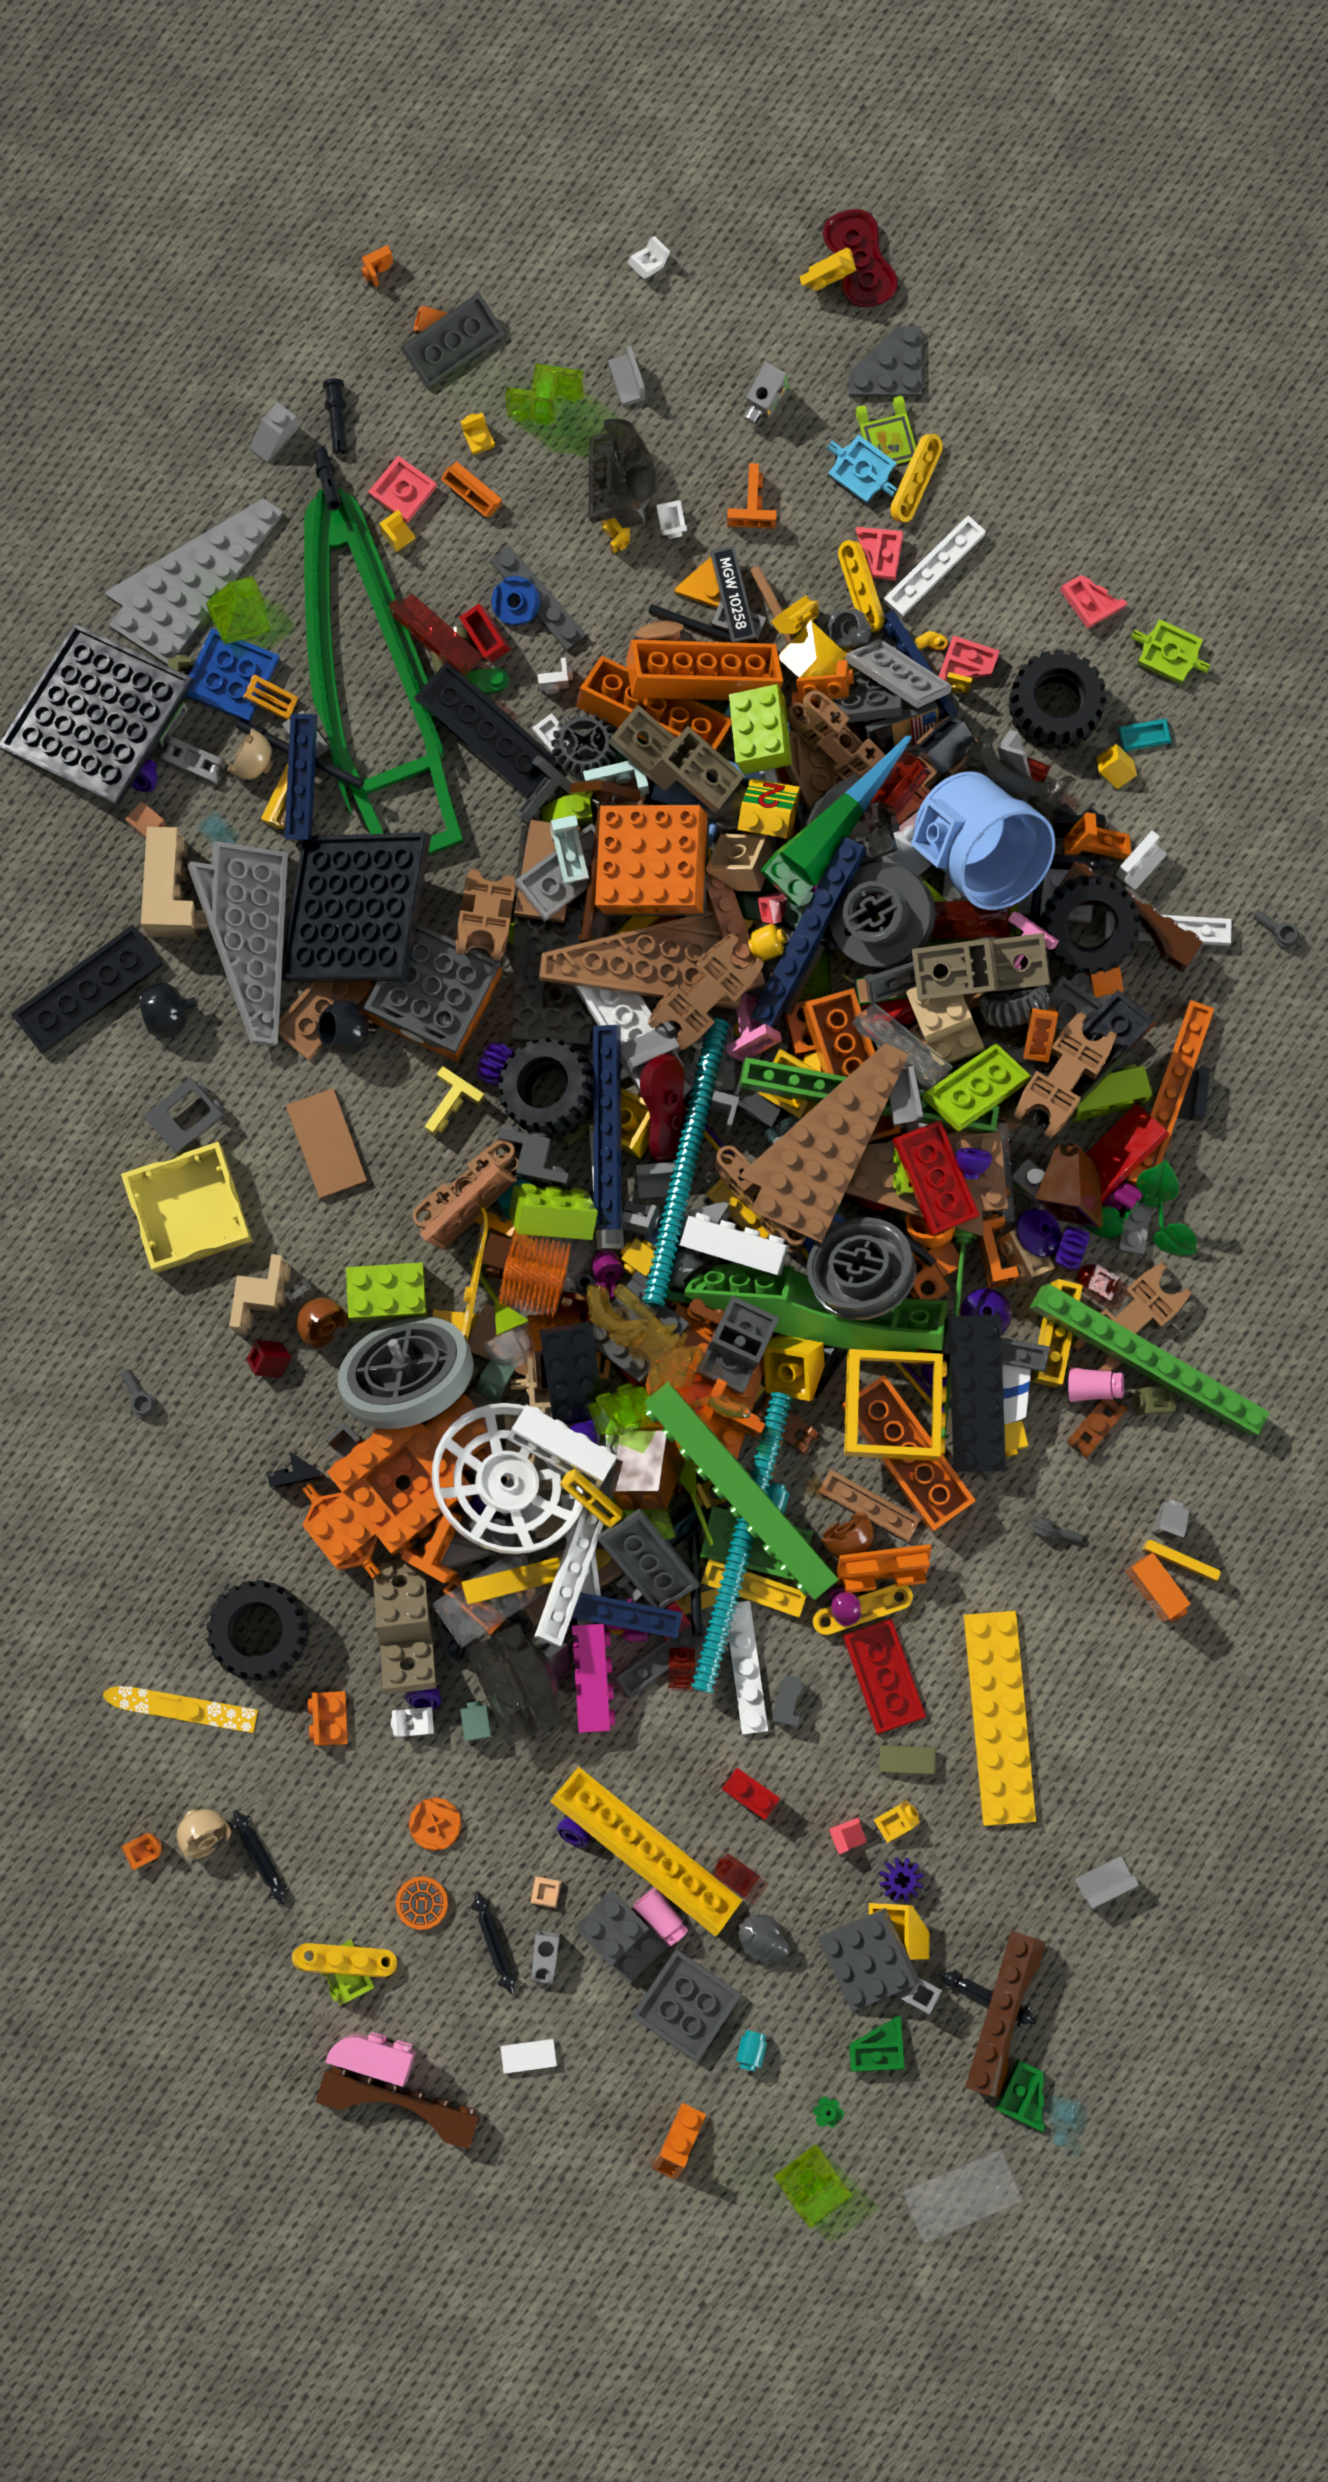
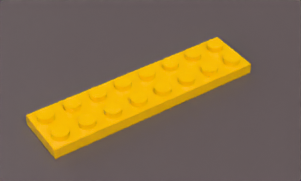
[963,1611,1036,1826]
[550,1767,742,1937]

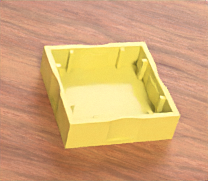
[121,1142,252,1273]

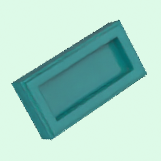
[1118,718,1172,752]

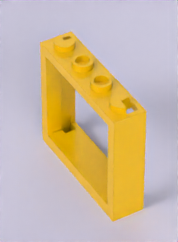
[844,1349,947,1461]

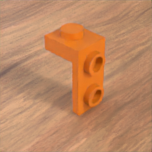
[796,660,854,702]

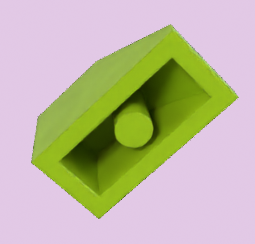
[541,795,593,827]

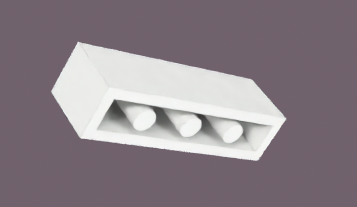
[680,1212,790,1275]
[507,1404,617,1489]

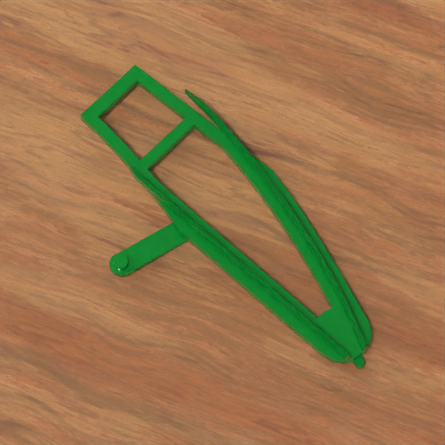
[304,488,510,856]

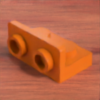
[308,1691,348,1746]

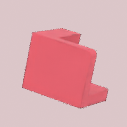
[757,892,788,924]
[829,1817,867,1854]

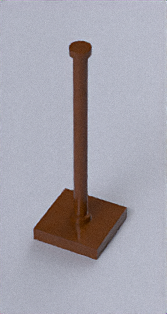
[570,780,641,942]

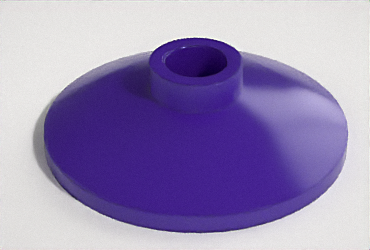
[1016,1209,1062,1257]
[961,1288,1012,1333]

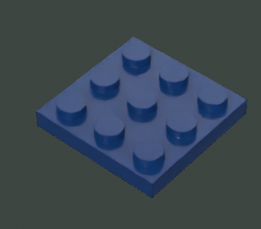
[186,628,280,723]

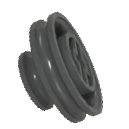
[830,862,936,969]
[807,1217,916,1320]

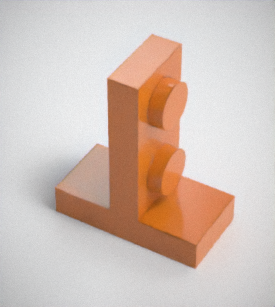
[727,463,777,529]
[1063,812,1131,860]
[1023,1006,1058,1062]
[699,1378,765,1439]
[401,1512,463,1583]
[652,2103,706,2180]

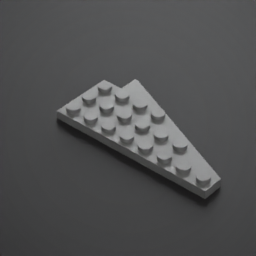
[105,499,283,666]
[188,841,288,1046]

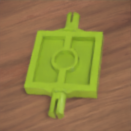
[1130,619,1211,685]

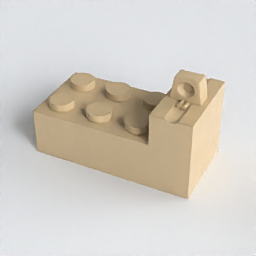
[141,827,210,938]

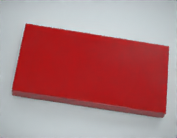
[1085,1103,1170,1202]
[892,1120,980,1236]
[842,1618,926,1734]

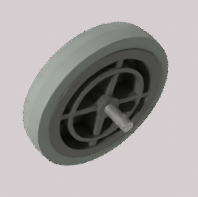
[338,1317,474,1429]

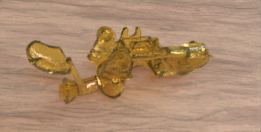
[587,1284,750,1419]

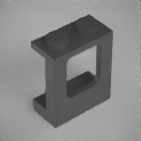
[144,1077,226,1157]

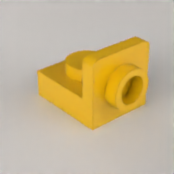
[461,413,495,455]
[601,510,630,554]
[874,1800,920,1843]

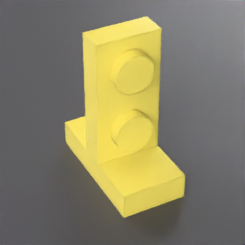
[425,1066,486,1137]

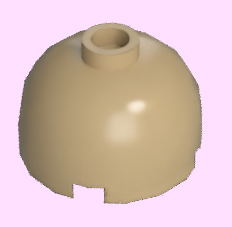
[227,729,274,780]
[176,1809,231,1859]

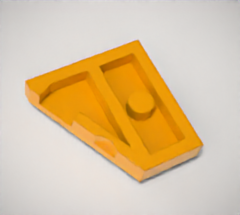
[674,557,722,608]

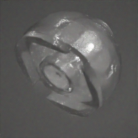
[482,1322,532,1369]

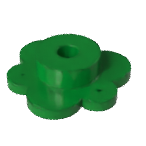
[813,2097,844,2128]

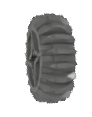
[551,711,617,779]
[980,985,1049,1027]

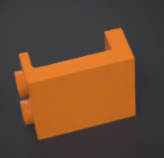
[977,1214,1019,1289]

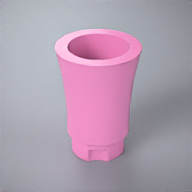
[1068,1366,1124,1402]
[631,1887,688,1947]

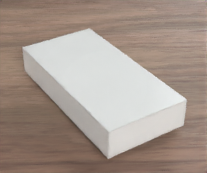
[500,2038,557,2074]

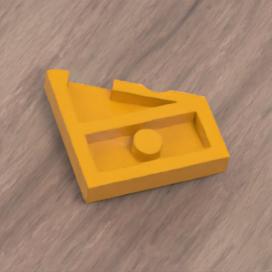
[474,1211,536,1249]

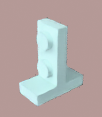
[583,761,650,796]
[550,815,589,885]

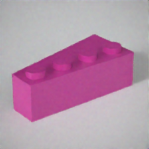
[572,1624,615,1733]

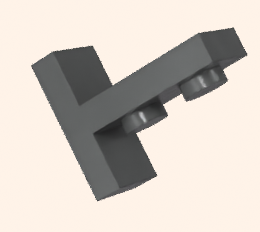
[515,755,575,823]

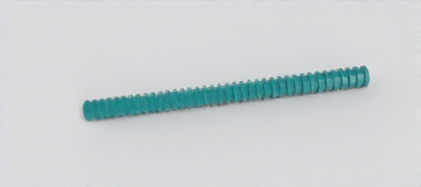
[642,1018,729,1307]
[691,1392,794,1694]

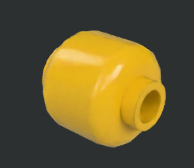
[748,924,788,961]

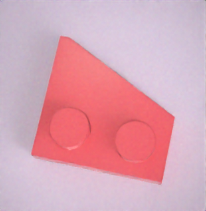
[856,527,903,581]
[1060,575,1127,629]
[938,635,1000,681]

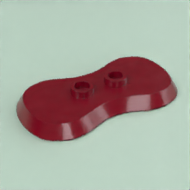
[823,209,898,307]
[640,1053,687,1163]

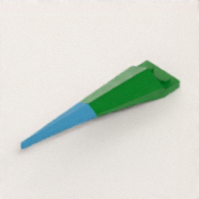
[760,736,912,906]

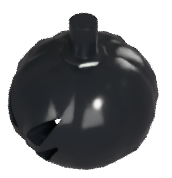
[139,983,198,1038]
[318,1001,376,1056]

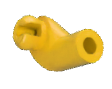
[913,631,948,650]

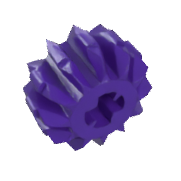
[476,1041,514,1086]
[1055,1226,1090,1271]
[879,1857,924,1903]

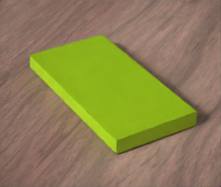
[923,1043,1032,1132]

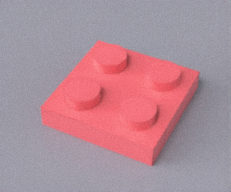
[368,456,437,524]

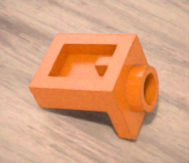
[361,245,393,287]

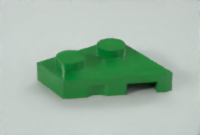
[849,2016,905,2072]
[995,2059,1044,2132]

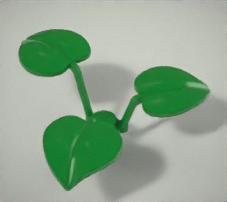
[1083,1160,1197,1255]

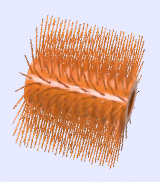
[499,1231,571,1317]

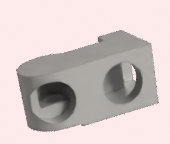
[531,1930,560,1984]

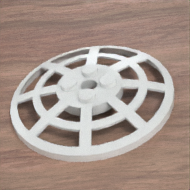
[432,1403,586,1554]

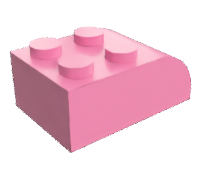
[326,2032,417,2087]

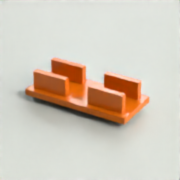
[836,1544,932,1593]

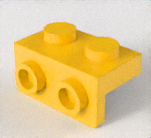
[799,248,856,291]

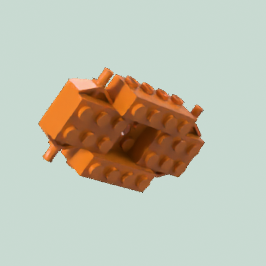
[302,1394,502,1579]

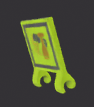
[855,396,916,465]

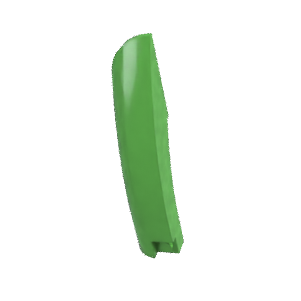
[684,1263,948,1353]

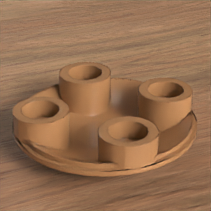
[635,621,684,641]

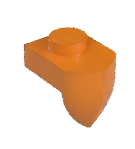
[121,1833,162,1870]

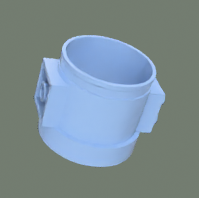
[911,772,1055,910]

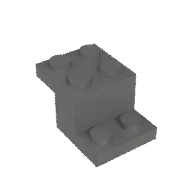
[498,1126,570,1190]
[695,1296,779,1395]
[574,1889,668,1984]

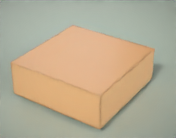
[531,1876,562,1908]

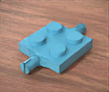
[827,435,898,504]

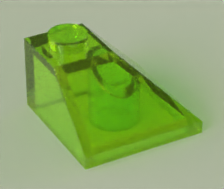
[206,576,270,645]

